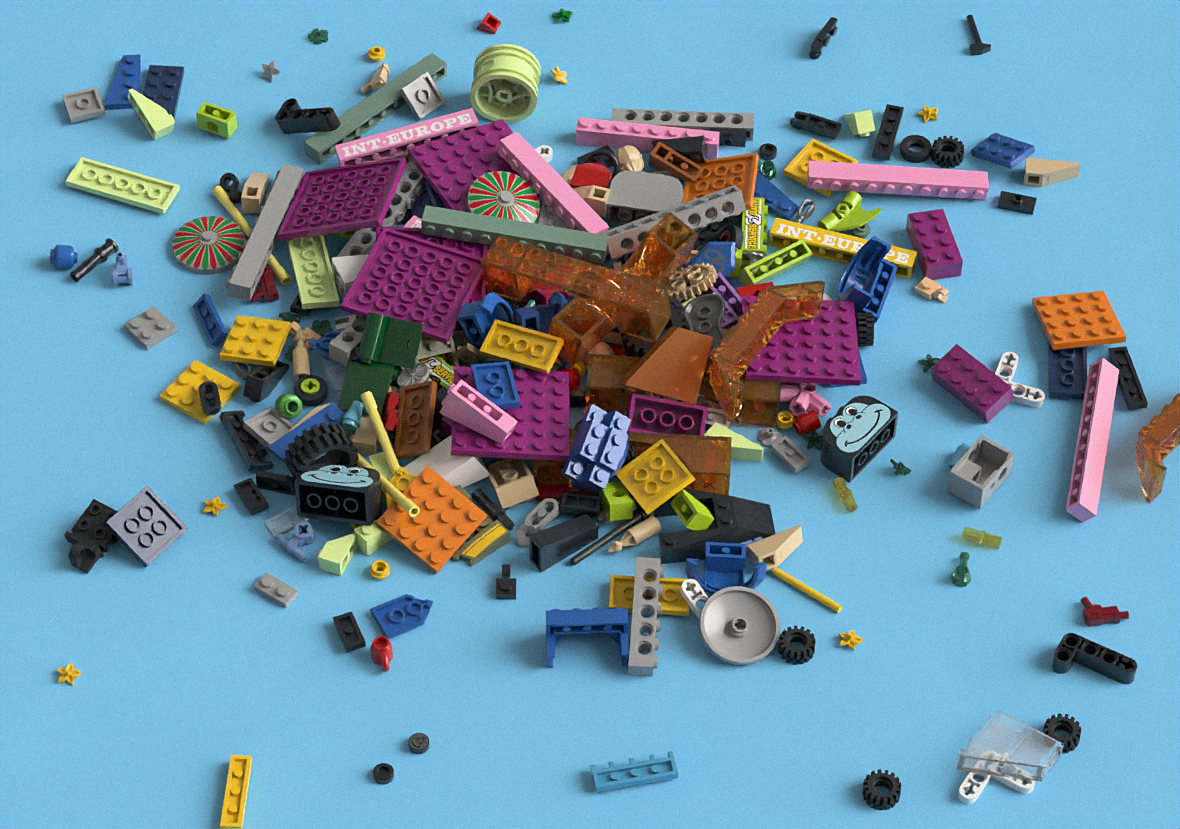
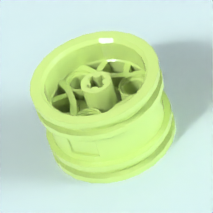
[470,44,541,123]

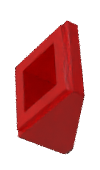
[476,12,502,34]

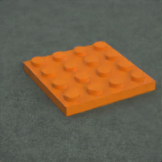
[683,153,759,217]
[1032,291,1126,350]
[376,466,488,574]

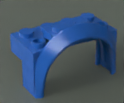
[837,236,898,324]
[546,607,629,668]

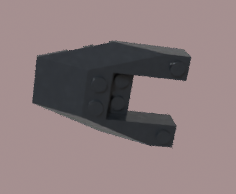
[654,488,776,564]

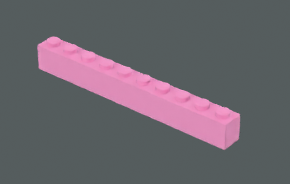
[806,161,989,200]
[1066,358,1119,523]

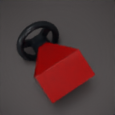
[570,150,620,189]

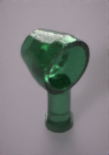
[758,160,776,181]
[951,552,971,587]

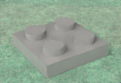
[399,71,446,120]
[62,87,106,123]
[124,306,177,350]
[243,406,294,448]

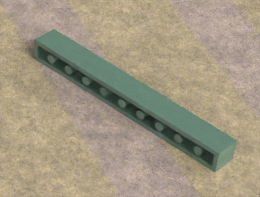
[304,53,447,165]
[421,205,609,264]

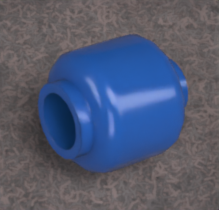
[50,245,78,269]

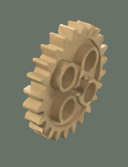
[658,263,718,302]

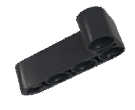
[275,98,341,134]
[1052,633,1137,684]

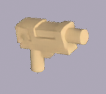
[360,63,390,94]

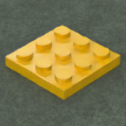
[783,138,858,197]
[219,315,291,367]
[160,360,241,425]
[616,439,695,515]

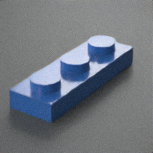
[193,294,228,347]

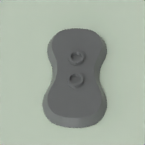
[683,294,727,361]

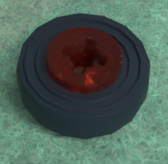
[717,225,744,249]

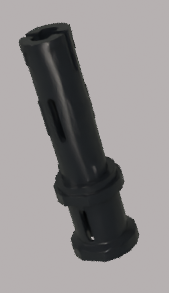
[70,238,119,282]

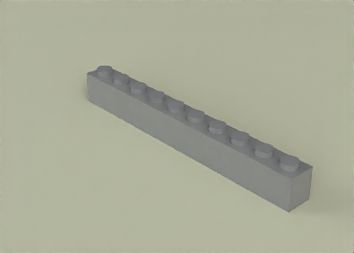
[226,164,304,301]

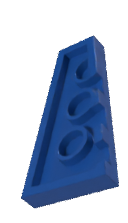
[104,54,141,110]
[754,171,799,221]
[267,402,346,464]

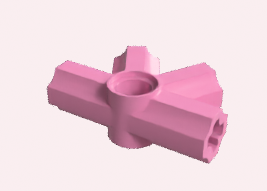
[776,382,831,417]

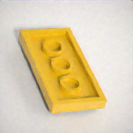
[479,319,564,374]
[608,575,690,616]

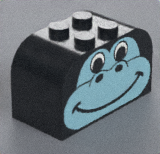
[820,396,898,483]
[295,463,382,526]

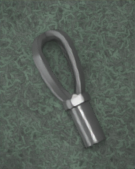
[794,199,815,224]
[232,362,251,380]

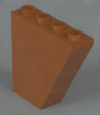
[619,327,713,404]

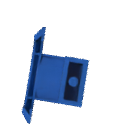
[515,292,573,368]
[458,293,517,366]
[686,542,767,594]

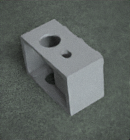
[947,435,1015,509]

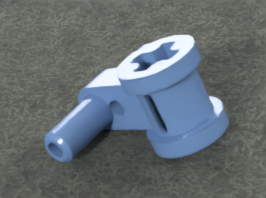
[113,251,133,286]
[276,521,316,562]

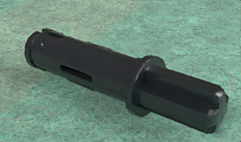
[471,488,515,531]

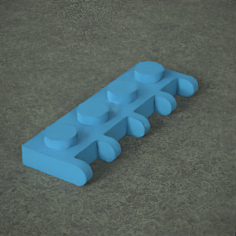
[590,751,678,792]

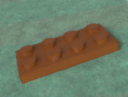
[394,380,437,460]

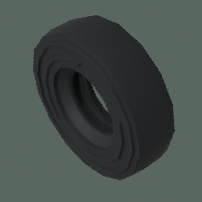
[900,135,932,163]

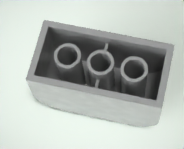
[606,170,683,231]

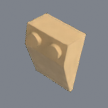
[485,458,539,509]

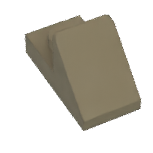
[456,343,489,365]

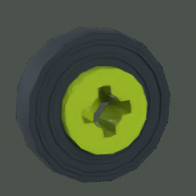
[293,375,328,406]

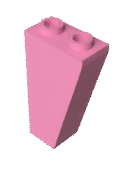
[440,380,518,444]

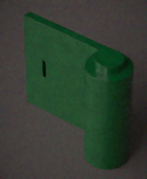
[358,312,424,369]
[338,359,400,417]

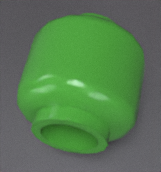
[274,394,302,419]

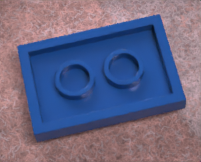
[971,133,1035,169]
[471,361,520,409]

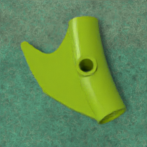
[817,191,881,231]

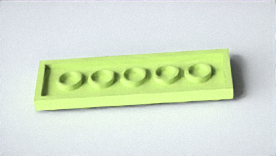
[65,157,180,214]
[286,235,339,309]

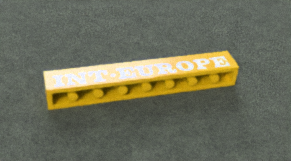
[769,218,917,279]

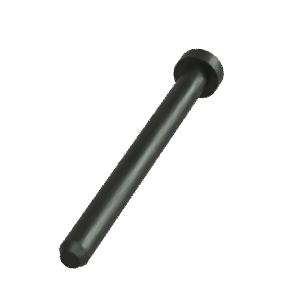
[570,507,649,565]

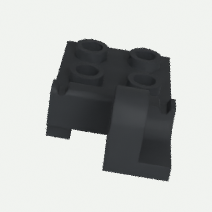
[64,499,118,574]

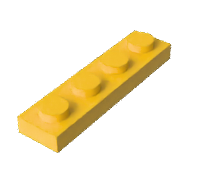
[220,755,252,829]

